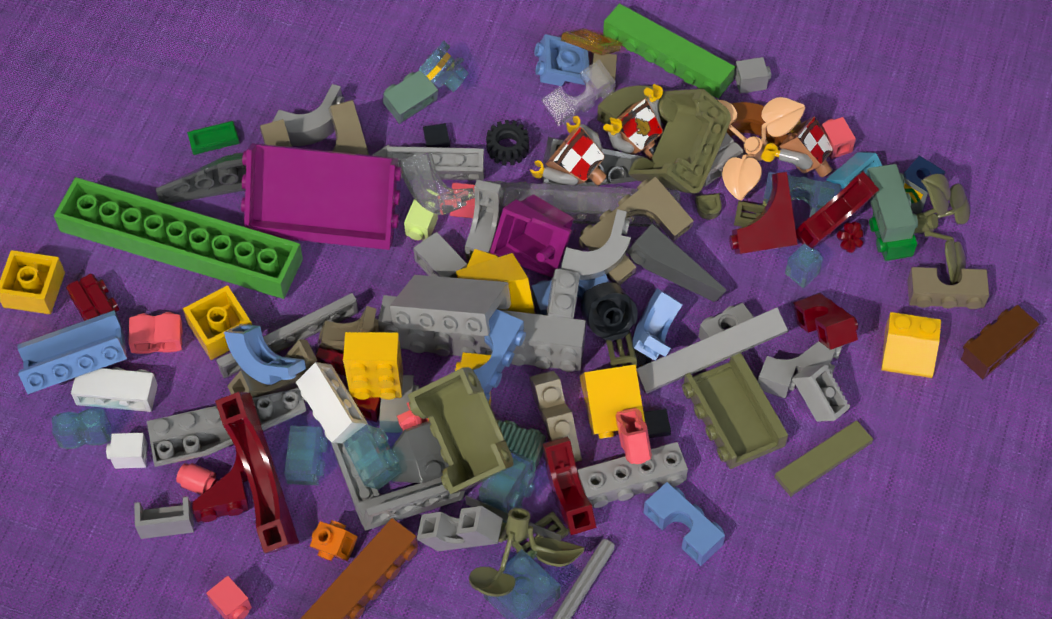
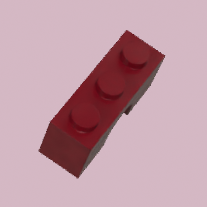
[793,293,858,350]

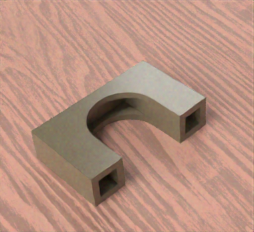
[260,100,369,155]
[579,177,694,285]

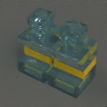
[419,41,469,92]

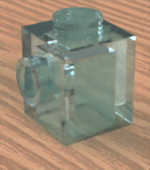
[785,243,823,288]

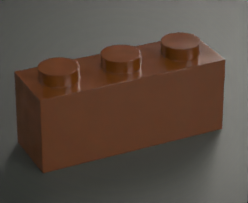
[960,305,1040,380]

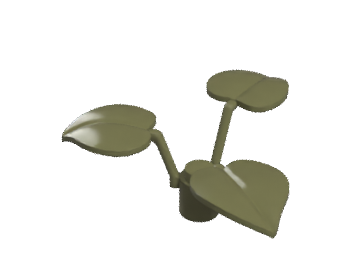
[914,174,970,285]
[469,508,584,597]

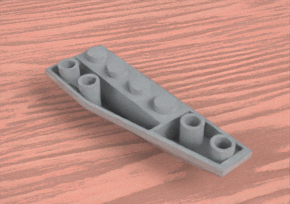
[147,388,306,467]

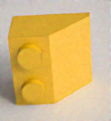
[881,312,941,378]

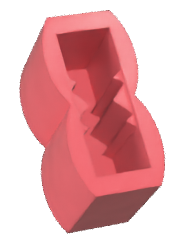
[128,312,182,354]
[616,408,652,464]

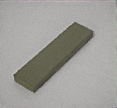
[774,420,873,497]

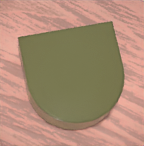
[695,193,722,219]

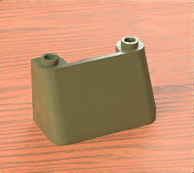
[628,89,731,193]

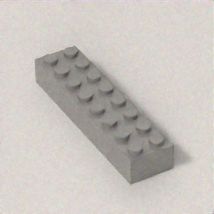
[378,295,586,372]

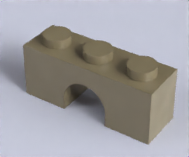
[907,267,989,309]

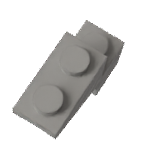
[758,341,842,399]

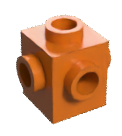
[310,520,358,562]

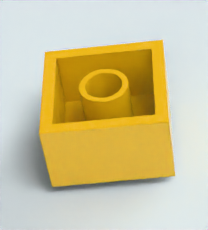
[0,250,65,314]
[183,285,252,360]

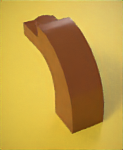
[726,102,788,150]

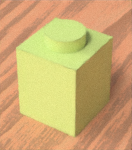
[404,199,438,240]

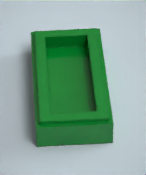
[187,121,239,155]

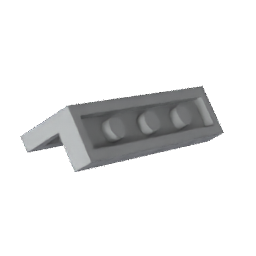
[387,147,484,181]
[355,477,465,531]

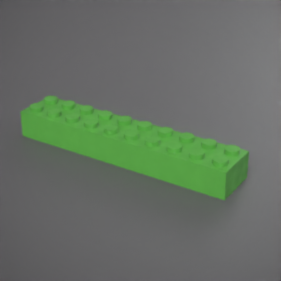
[54,177,303,299]

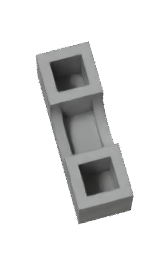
[417,506,503,551]

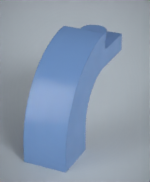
[633,288,683,361]

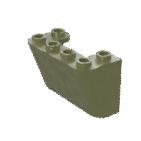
[408,367,513,494]

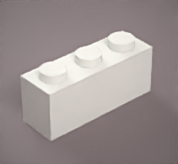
[296,362,368,444]
[71,367,158,412]

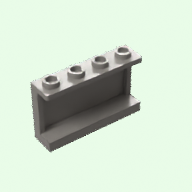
[390,275,511,336]

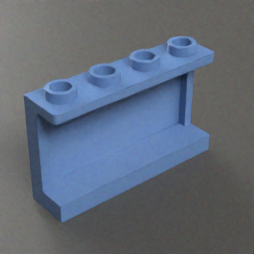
[17,310,127,394]

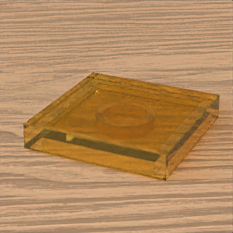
[561,28,622,55]

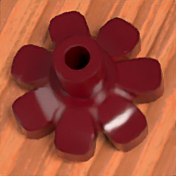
[837,222,863,253]

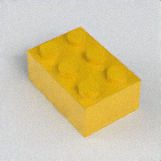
[343,332,403,400]

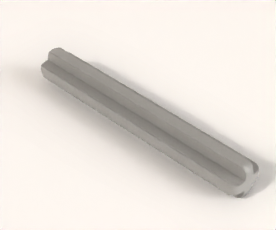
[553,539,615,619]

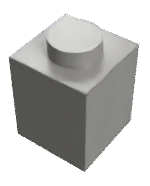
[734,57,771,94]

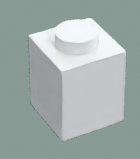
[106,433,148,469]

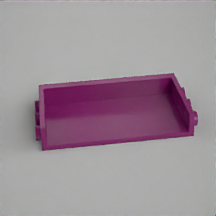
[241,143,402,250]

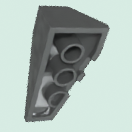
[626,224,726,302]

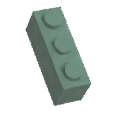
[866,164,918,243]

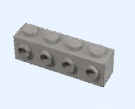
[577,442,688,508]

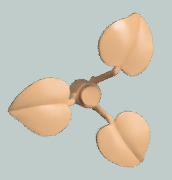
[718,97,806,201]

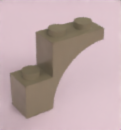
[529,371,582,462]

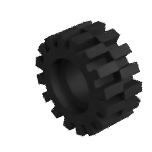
[486,120,529,166]

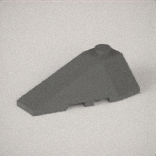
[542,136,645,190]
[156,153,246,204]

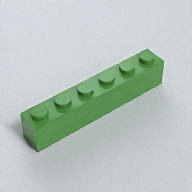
[603,3,735,99]

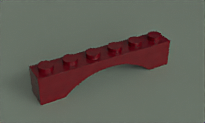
[215,392,299,553]

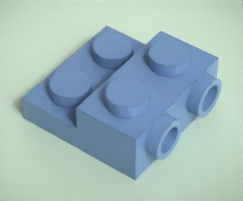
[534,34,590,86]

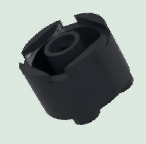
[581,282,638,341]

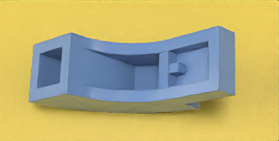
[224,324,306,385]

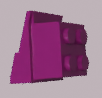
[490,194,574,278]

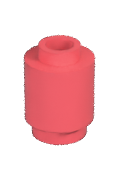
[176,463,218,495]

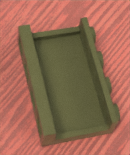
[682,353,788,469]

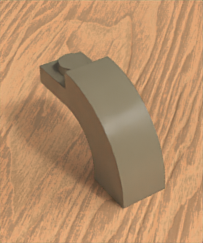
[316,306,379,354]

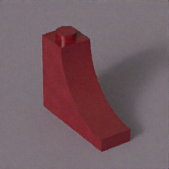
[729,172,798,254]

